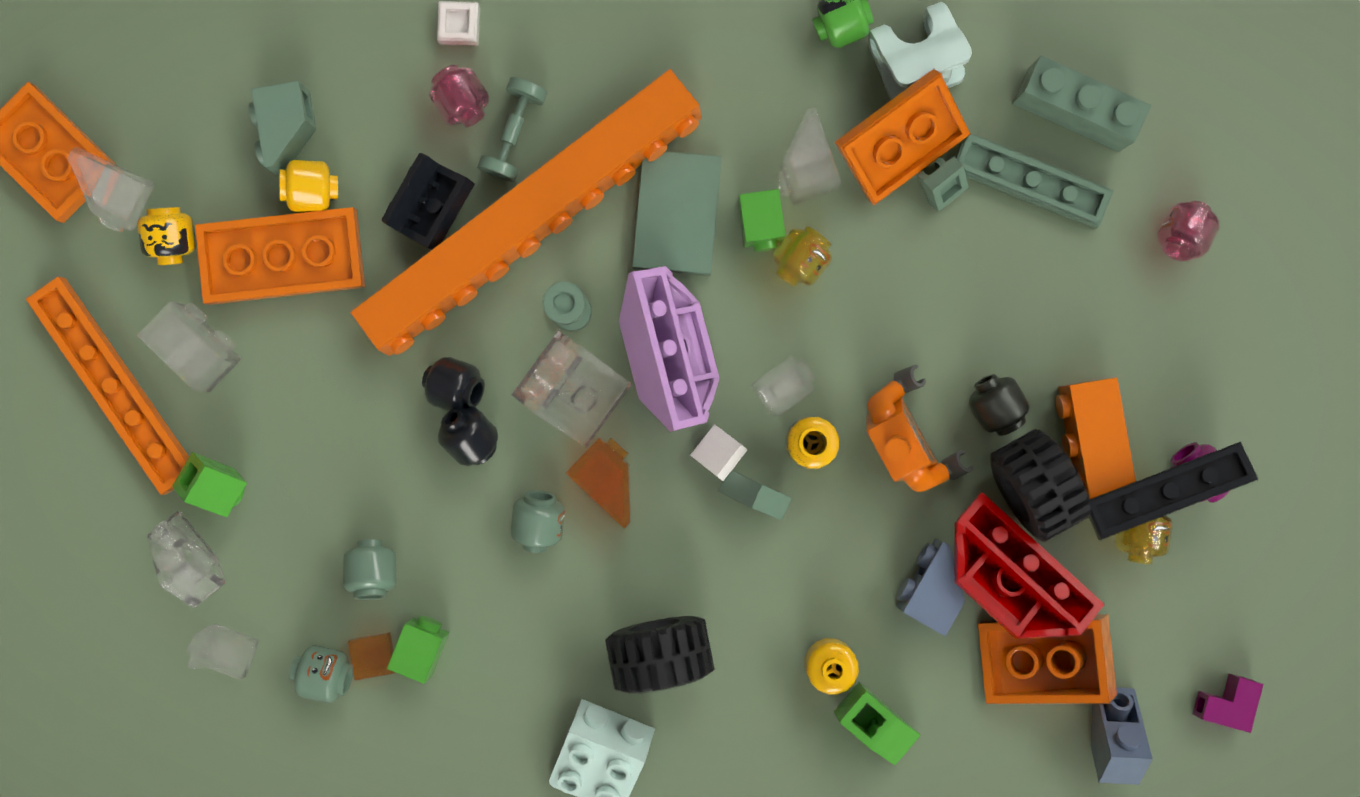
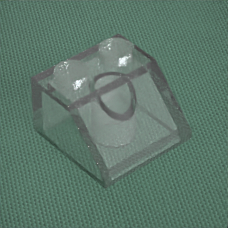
[512,330,632,447]

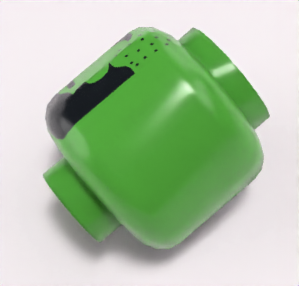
[812,0,874,49]

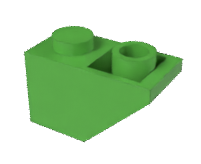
[833,682,921,765]

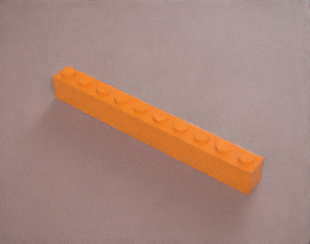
[350,69,702,356]

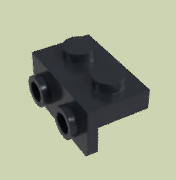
[382,153,475,250]

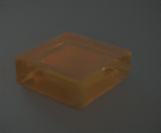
[348,632,395,680]

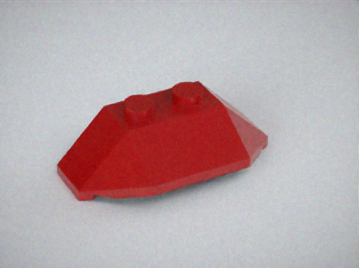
[954,492,1105,639]

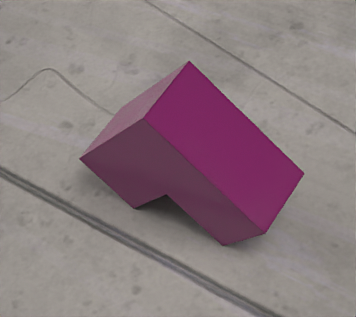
[1193,673,1264,733]

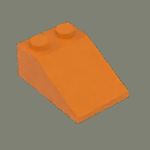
[978,614,1117,704]

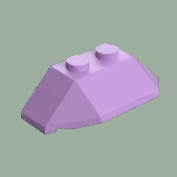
[619,266,720,432]

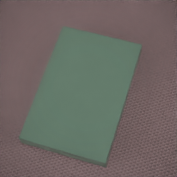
[632,151,722,276]

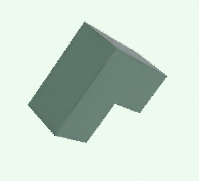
[718,471,792,521]

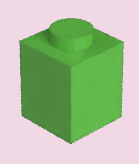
[737,189,786,252]
[172,452,247,518]
[387,616,450,684]

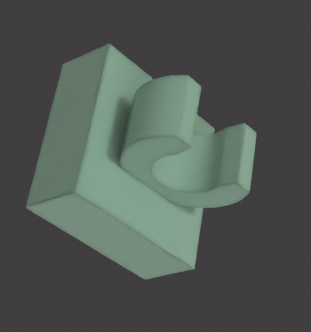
[918,156,969,212]

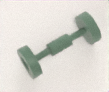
[477,77,547,182]
[543,282,592,331]

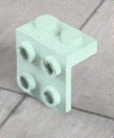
[549,699,655,797]

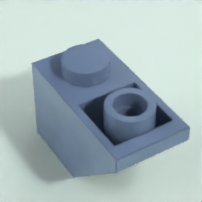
[896,538,965,636]
[1091,688,1153,785]

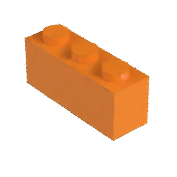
[1055,377,1136,500]

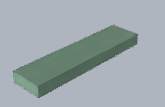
[955,133,1114,229]

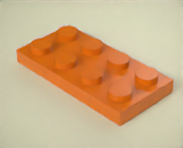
[195,207,365,305]

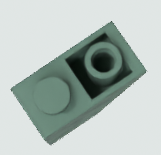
[249,81,316,175]

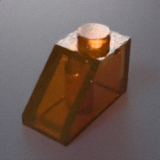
[566,437,631,529]

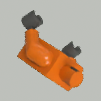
[866,365,973,492]

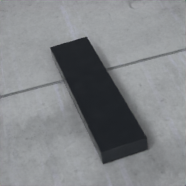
[1089,441,1259,540]

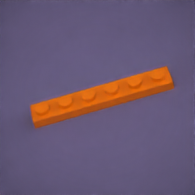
[26,276,189,495]

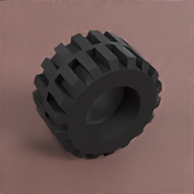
[990,429,1091,542]
[605,616,715,693]

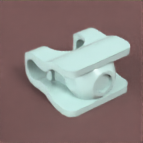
[869,2,972,100]

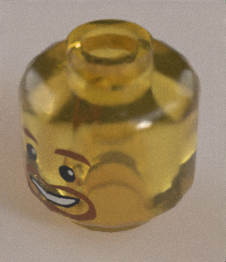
[773,226,832,287]
[1115,515,1173,564]

